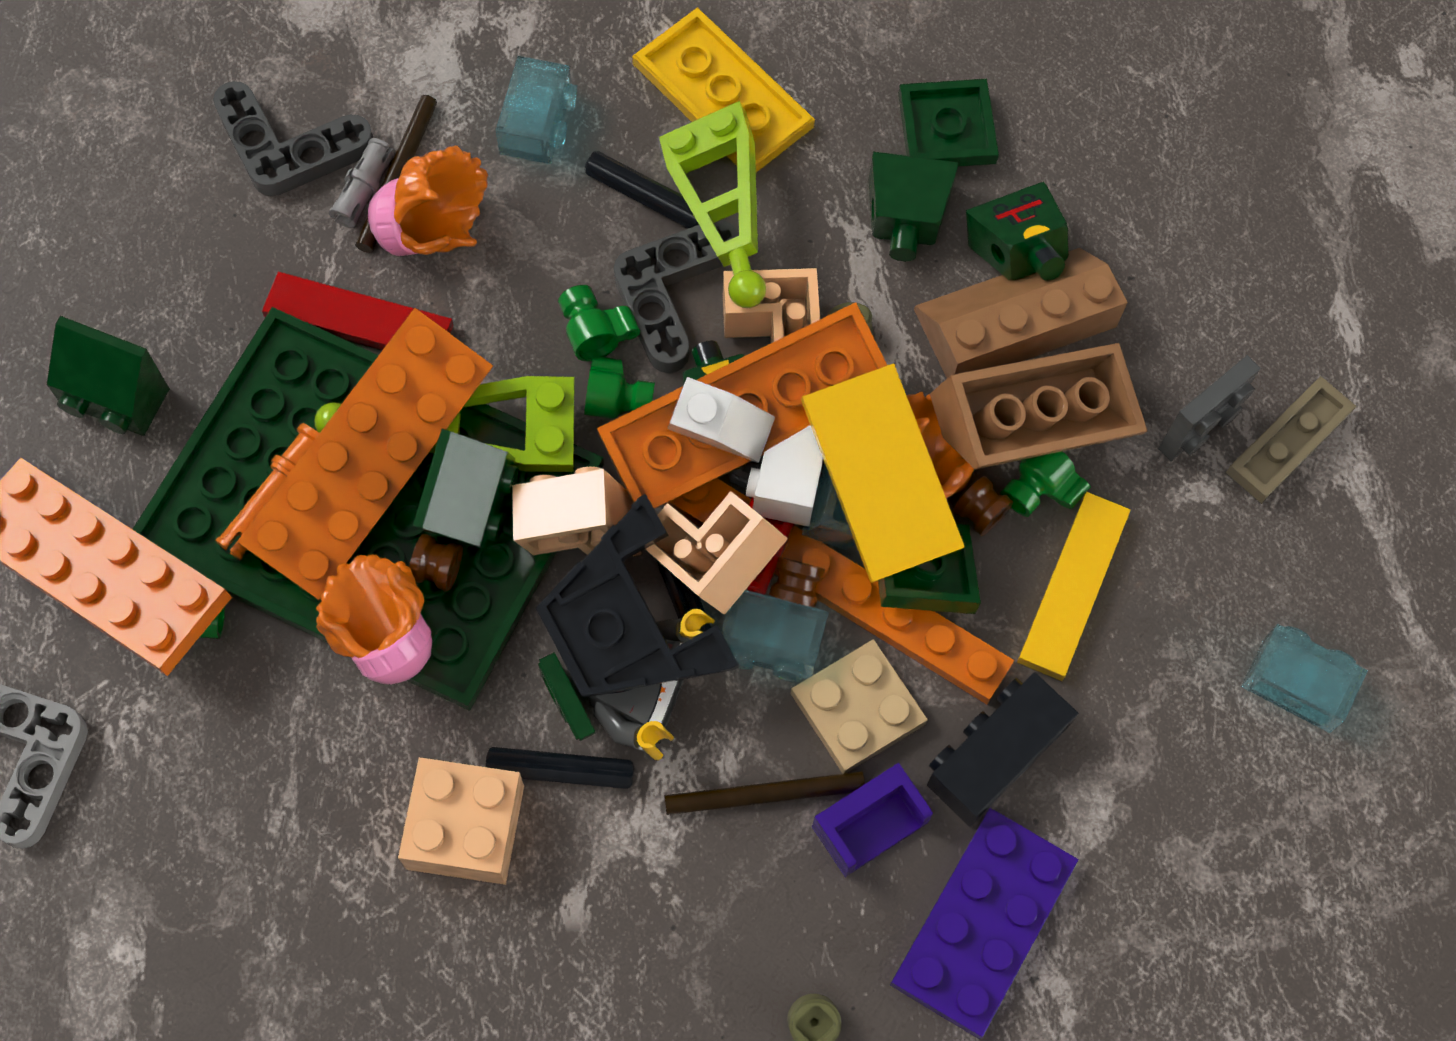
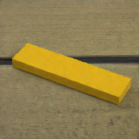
[1017,491,1131,681]

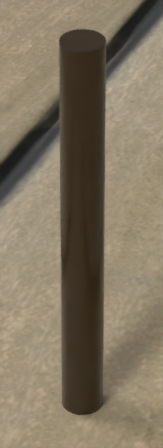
[355,95,437,253]
[664,771,865,815]

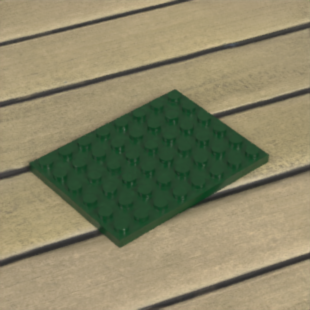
[133,307,604,711]

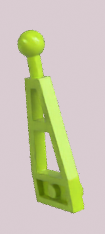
[659,101,766,308]
[314,376,575,472]

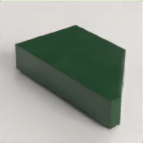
[538,652,596,741]

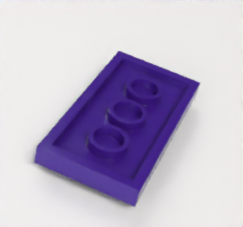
[890,808,1079,1040]

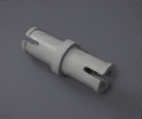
[329,138,396,228]

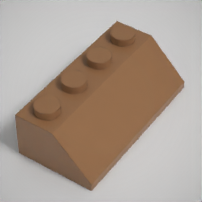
[914,248,1128,378]
[930,343,1147,469]

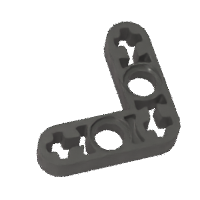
[213,81,373,196]
[614,220,738,373]

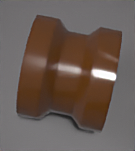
[953,476,1014,536]
[409,534,463,591]
[769,557,825,607]

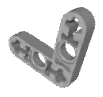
[0,684,88,849]

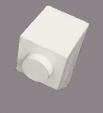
[667,377,775,463]
[746,425,824,527]

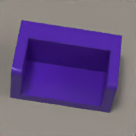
[812,763,933,877]

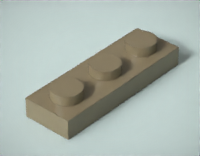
[1226,376,1357,504]

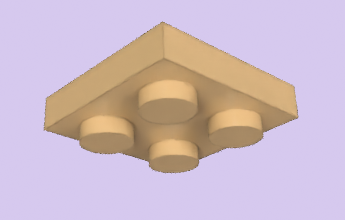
[790,639,928,774]

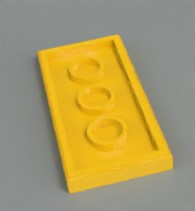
[632,7,815,173]
[801,363,965,583]

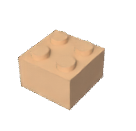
[398,757,524,885]

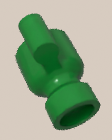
[558,285,640,361]
[584,356,655,419]
[1000,451,1091,517]

